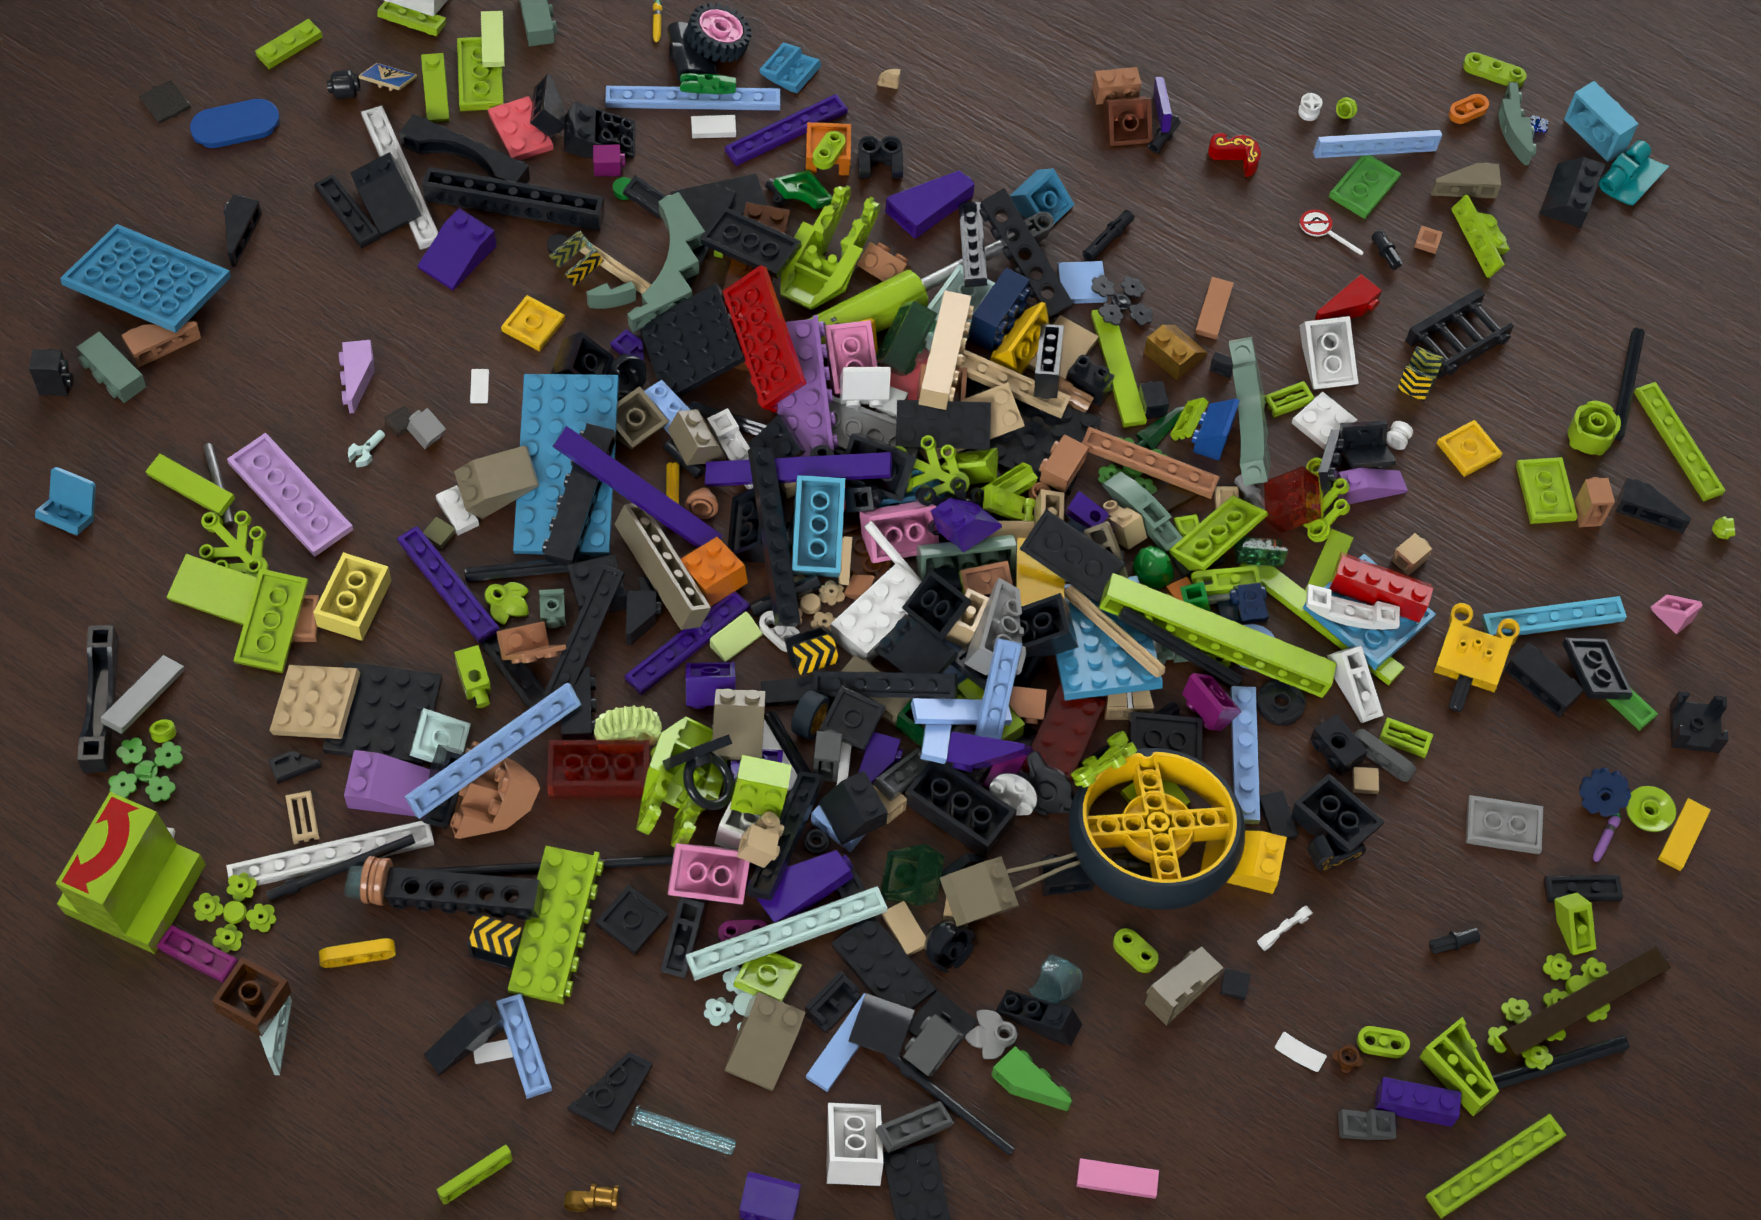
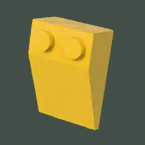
[1200,831,1287,894]

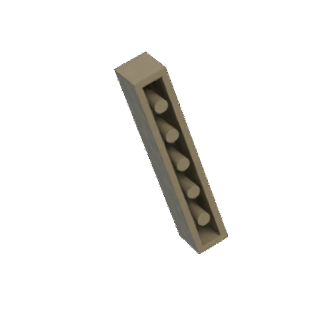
[614,503,711,630]

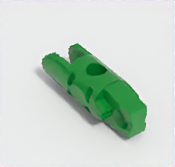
[680,73,736,95]

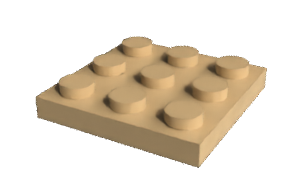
[270,665,360,739]

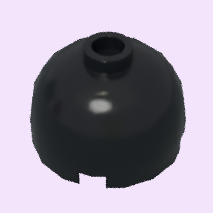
[924,920,975,973]

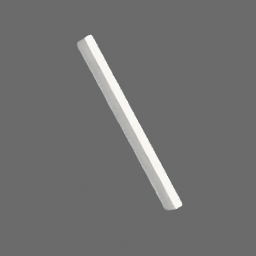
[361,106,438,250]
[226,821,434,888]

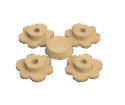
[793,575,845,631]

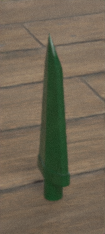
[1136,407,1184,450]

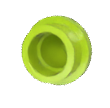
[1336,97,1357,119]
[1712,516,1735,540]

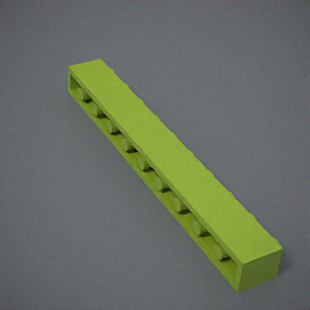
[1099,573,1337,698]

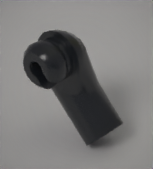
[765,178,788,207]

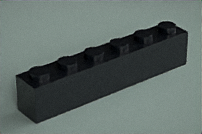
[542,423,617,567]

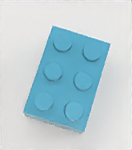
[1564,81,1639,162]

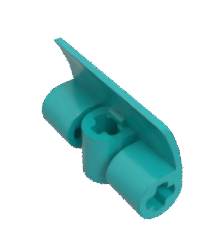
[1599,140,1669,205]

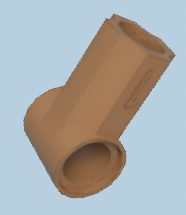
[1058,376,1094,413]

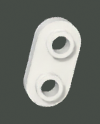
[759,611,800,652]

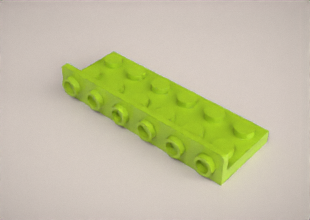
[508,846,604,1004]

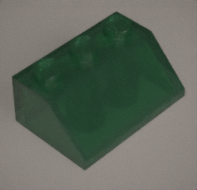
[876,300,938,376]

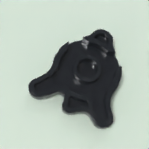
[1016,750,1074,816]

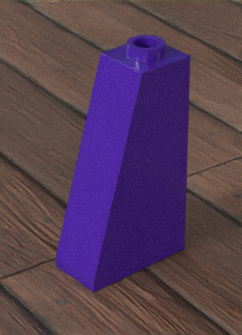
[885,170,975,239]
[747,850,854,923]

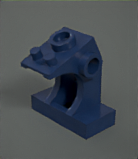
[1216,582,1269,624]

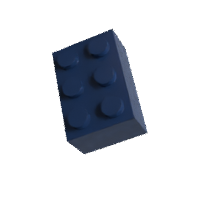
[969,267,1031,353]

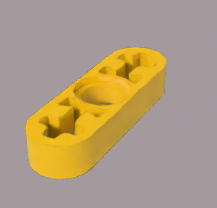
[319,939,396,968]

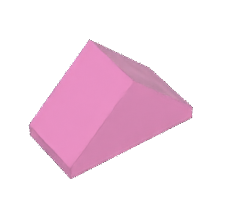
[1651,595,1703,634]

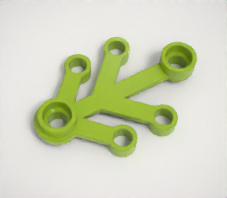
[895,435,970,500]
[1289,458,1350,542]
[199,511,268,578]
[1071,731,1137,788]

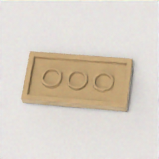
[935,382,1025,459]

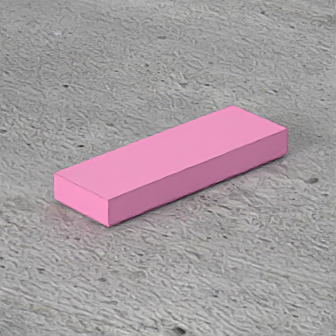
[1076,1158,1159,1199]

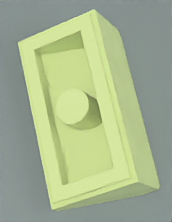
[710,611,763,662]

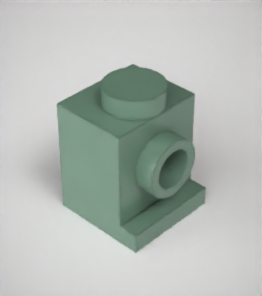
[539,589,566,629]

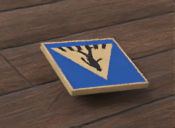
[359,63,417,91]

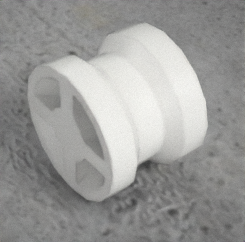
[1298,93,1322,121]
[1386,421,1413,450]

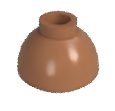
[685,488,718,519]

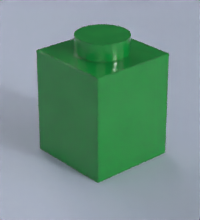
[1180,582,1211,612]

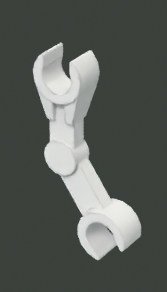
[1257,905,1313,951]

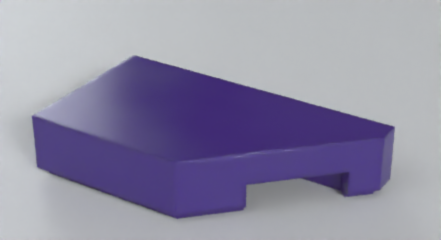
[610,329,644,362]

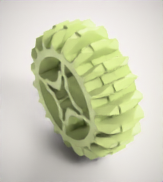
[594,705,662,753]

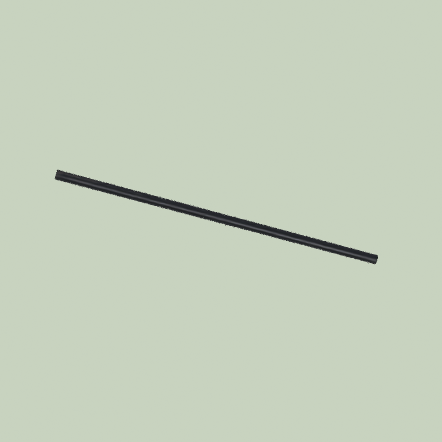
[419,854,674,875]

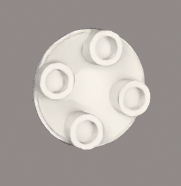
[990,773,1037,815]

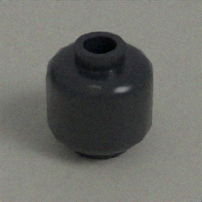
[327,69,361,100]

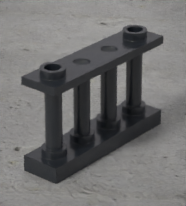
[1405,288,1514,379]

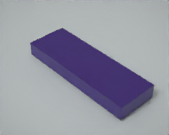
[1153,77,1172,132]

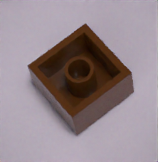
[211,957,291,1036]

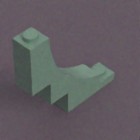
[627,192,705,332]
[1229,337,1271,486]

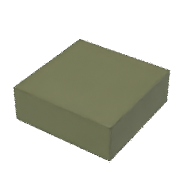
[423,517,456,549]

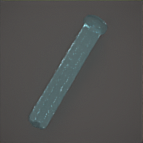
[631,1105,736,1155]

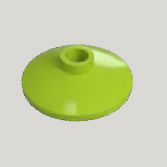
[1626,786,1676,832]

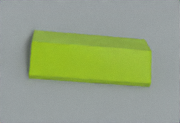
[1169,495,1268,571]

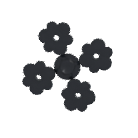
[1091,275,1153,326]

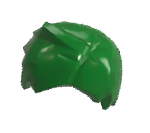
[1132,546,1174,589]

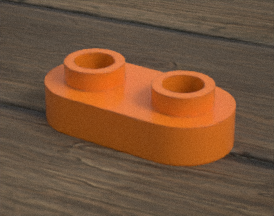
[1448,94,1489,124]

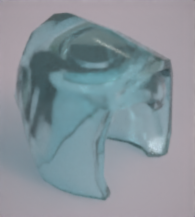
[1029,954,1083,1003]

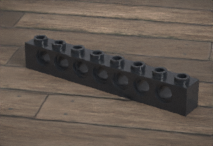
[422,167,605,231]

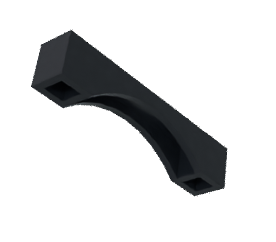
[399,114,530,184]
[77,625,119,773]

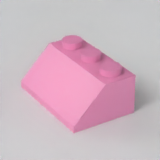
[859,501,939,563]

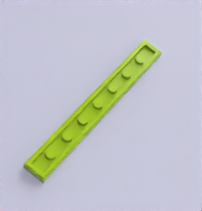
[1239,552,1405,686]

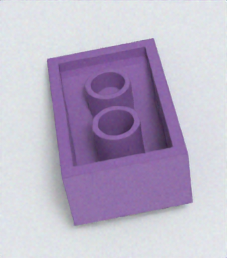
[344,750,430,816]

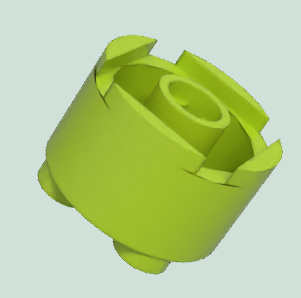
[1568,401,1621,455]

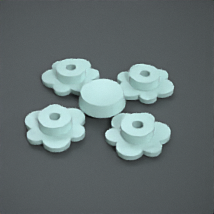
[704,966,784,1031]

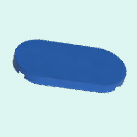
[190,99,280,148]

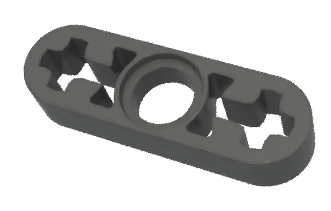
[1354,729,1416,782]

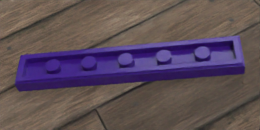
[725,94,848,166]
[397,526,500,644]
[625,591,750,695]

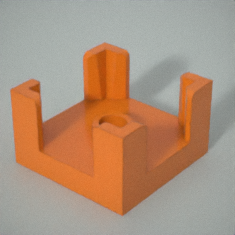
[806,122,851,176]

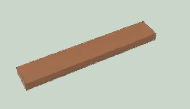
[1082,427,1220,499]

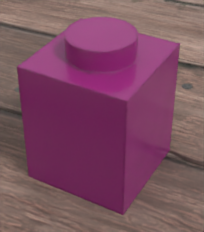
[593,145,625,177]

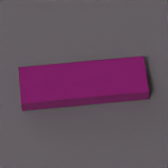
[157,924,238,983]

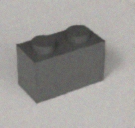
[813,730,842,782]
[903,1014,964,1077]

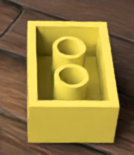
[313,552,391,641]

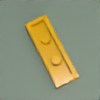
[1658,798,1711,871]

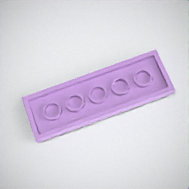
[227,433,353,557]

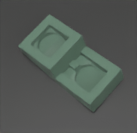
[586,281,636,309]

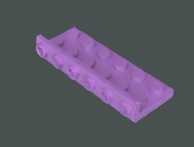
[777,315,838,457]

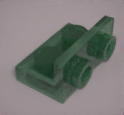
[1234,536,1288,567]

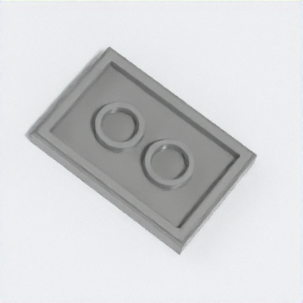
[1465,795,1543,855]

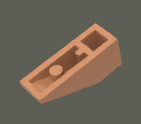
[122,322,201,368]

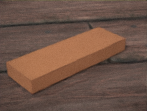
[1195,277,1234,340]

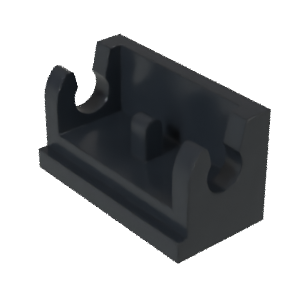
[805,971,861,1034]

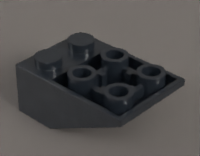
[564,102,635,158]

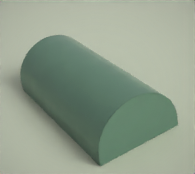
[916,535,1017,581]

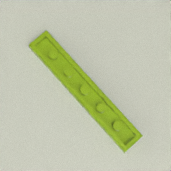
[1091,309,1147,428]
[1634,382,1725,502]
[1425,1114,1566,1219]

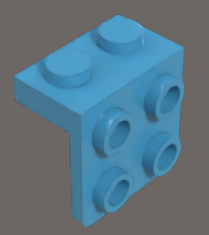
[35,467,96,535]

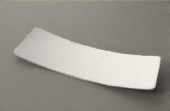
[1275,1032,1327,1072]

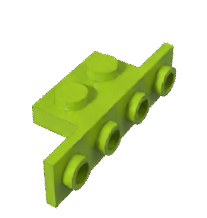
[1451,195,1510,278]

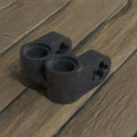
[858,136,903,179]

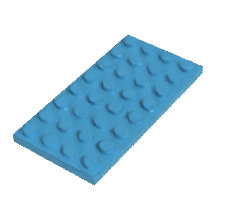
[513,374,619,555]

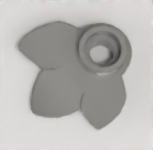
[965,1010,1017,1059]

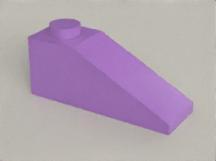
[1337,468,1408,506]

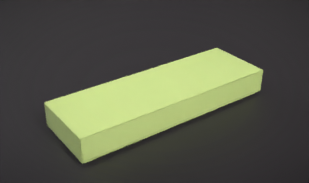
[481,11,505,67]

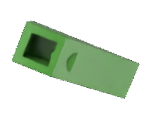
[991,1046,1072,1111]

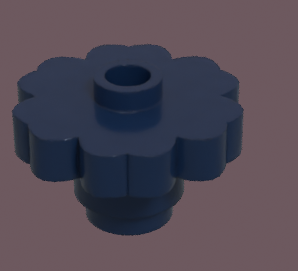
[1579,767,1631,817]

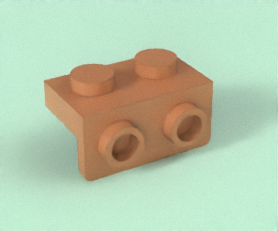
[857,242,912,281]

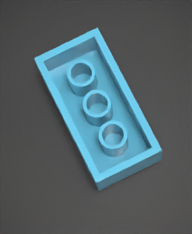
[791,475,845,577]

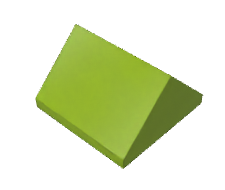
[941,448,998,486]

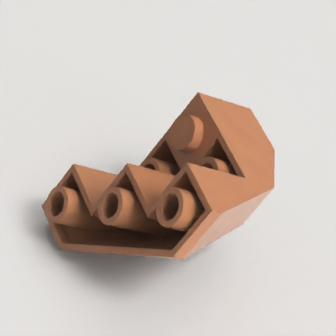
[450,741,540,839]

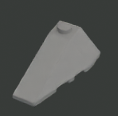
[964,578,1026,675]

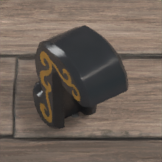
[1307,834,1366,871]

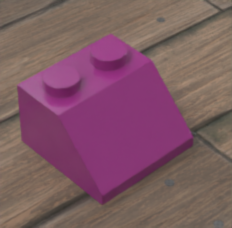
[1182,673,1242,731]

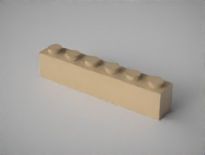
[919,290,974,410]

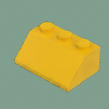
[991,302,1049,375]

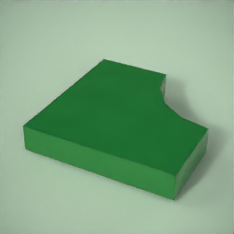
[773,170,832,209]

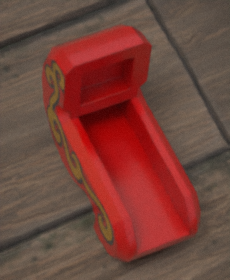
[1208,133,1261,177]

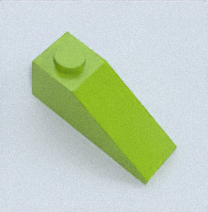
[421,53,450,123]

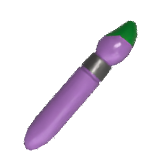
[1593,812,1621,862]

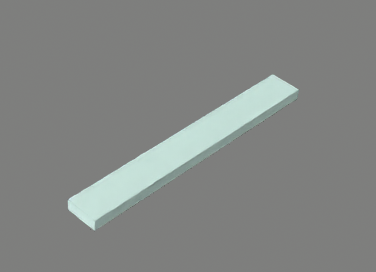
[686,886,887,981]

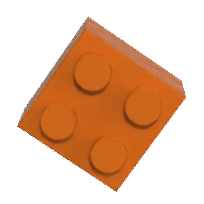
[681,537,748,606]

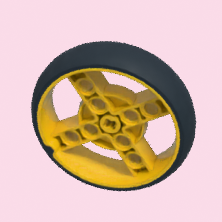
[1069,748,1245,910]

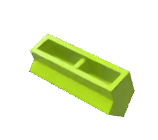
[978,462,1038,513]

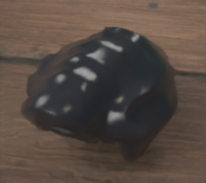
[609,354,646,401]

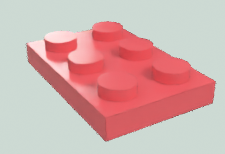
[488,96,554,160]

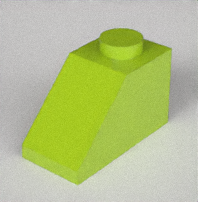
[1554,893,1596,955]

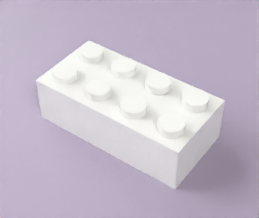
[830,563,921,662]

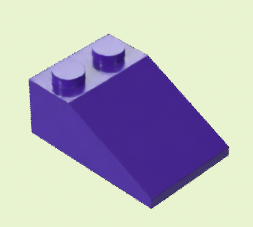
[418,208,496,290]
[946,731,1034,773]

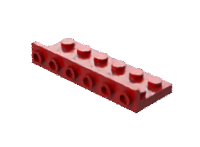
[723,265,807,413]

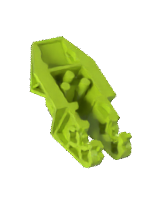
[780,185,881,310]
[636,717,728,848]

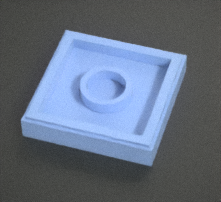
[1057,261,1107,304]

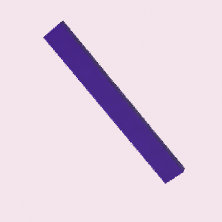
[552,426,723,548]
[705,452,892,487]

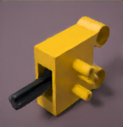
[1434,603,1520,712]

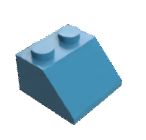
[1010,168,1075,228]

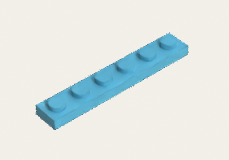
[1481,596,1627,636]

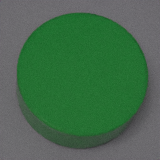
[613,177,631,200]

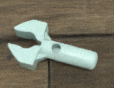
[348,430,385,467]

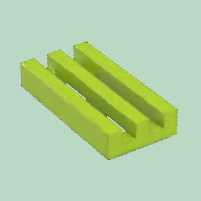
[1265,381,1315,418]
[1170,397,1209,441]
[1379,717,1433,758]

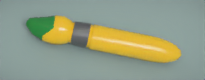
[653,0,663,42]

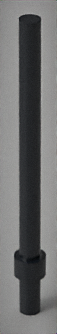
[266,834,415,901]
[885,1056,1015,1156]

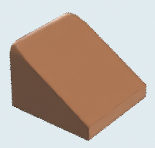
[844,575,875,600]

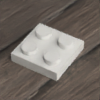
[1292,392,1357,450]

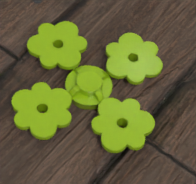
[193,872,276,953]
[1543,953,1610,1022]
[1487,998,1566,1070]

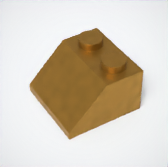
[1144,325,1208,381]

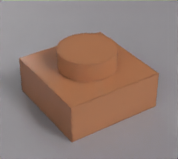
[1414,225,1443,254]

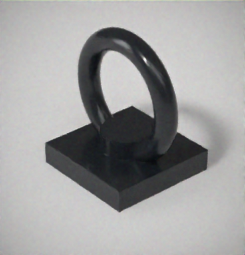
[662,734,734,810]

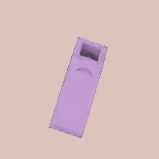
[339,340,375,413]

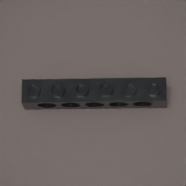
[979,188,1073,321]
[384,867,545,920]

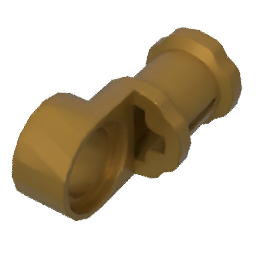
[564,1184,619,1212]

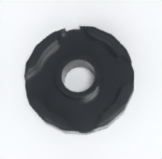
[1256,679,1305,726]

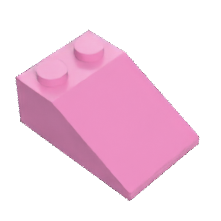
[825,320,877,398]
[668,843,750,904]

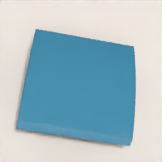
[759,42,821,93]

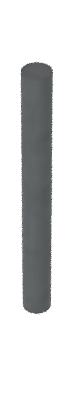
[203,443,234,526]

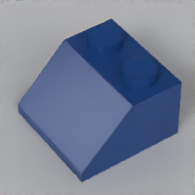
[1191,398,1240,461]

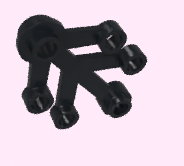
[915,477,994,542]

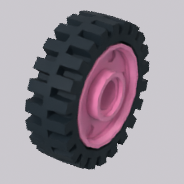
[686,3,752,62]

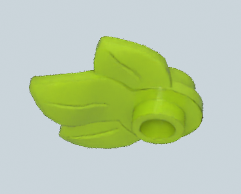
[484,582,529,625]

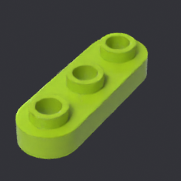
[1463,52,1527,88]

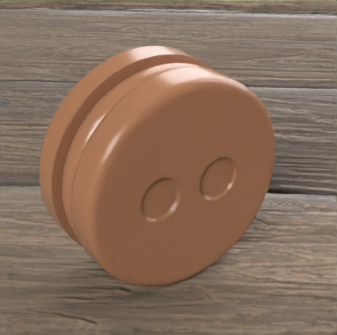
[360,856,393,906]

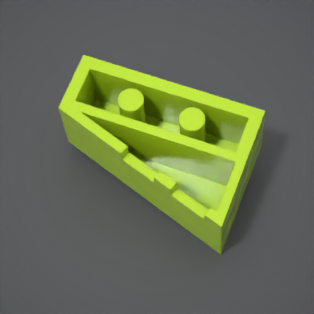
[1419,1017,1499,1117]

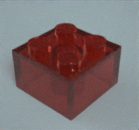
[1264,466,1321,533]

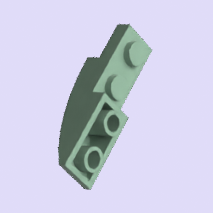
[1497,82,1536,165]
[1102,472,1183,553]

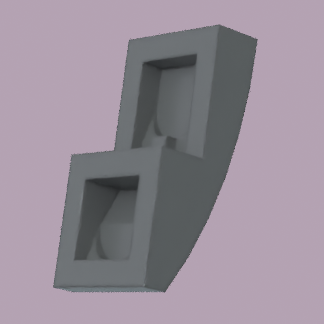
[1338,1109,1396,1140]

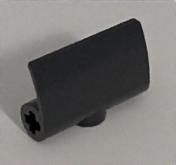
[667,22,718,81]

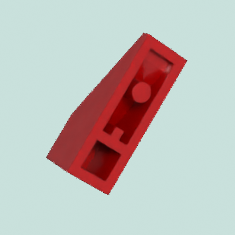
[1314,274,1382,320]

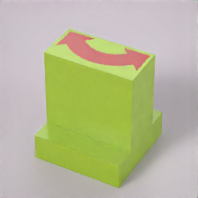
[56,792,206,954]

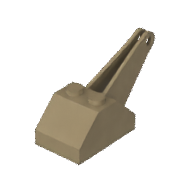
[940,852,1081,927]

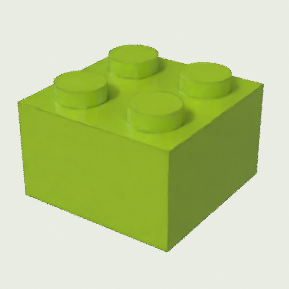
[730,755,792,819]

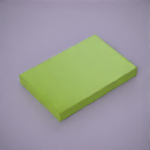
[1515,457,1578,524]

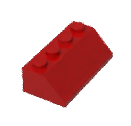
[1329,552,1433,623]

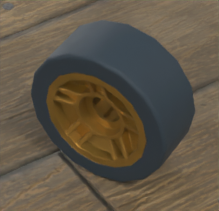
[791,691,830,740]

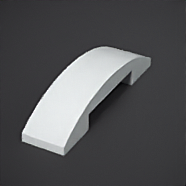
[707,408,753,490]
[1306,584,1400,630]

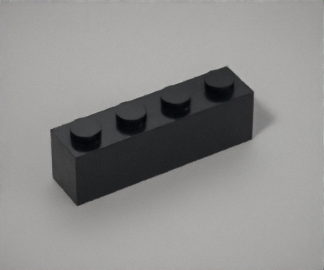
[1034,324,1064,399]

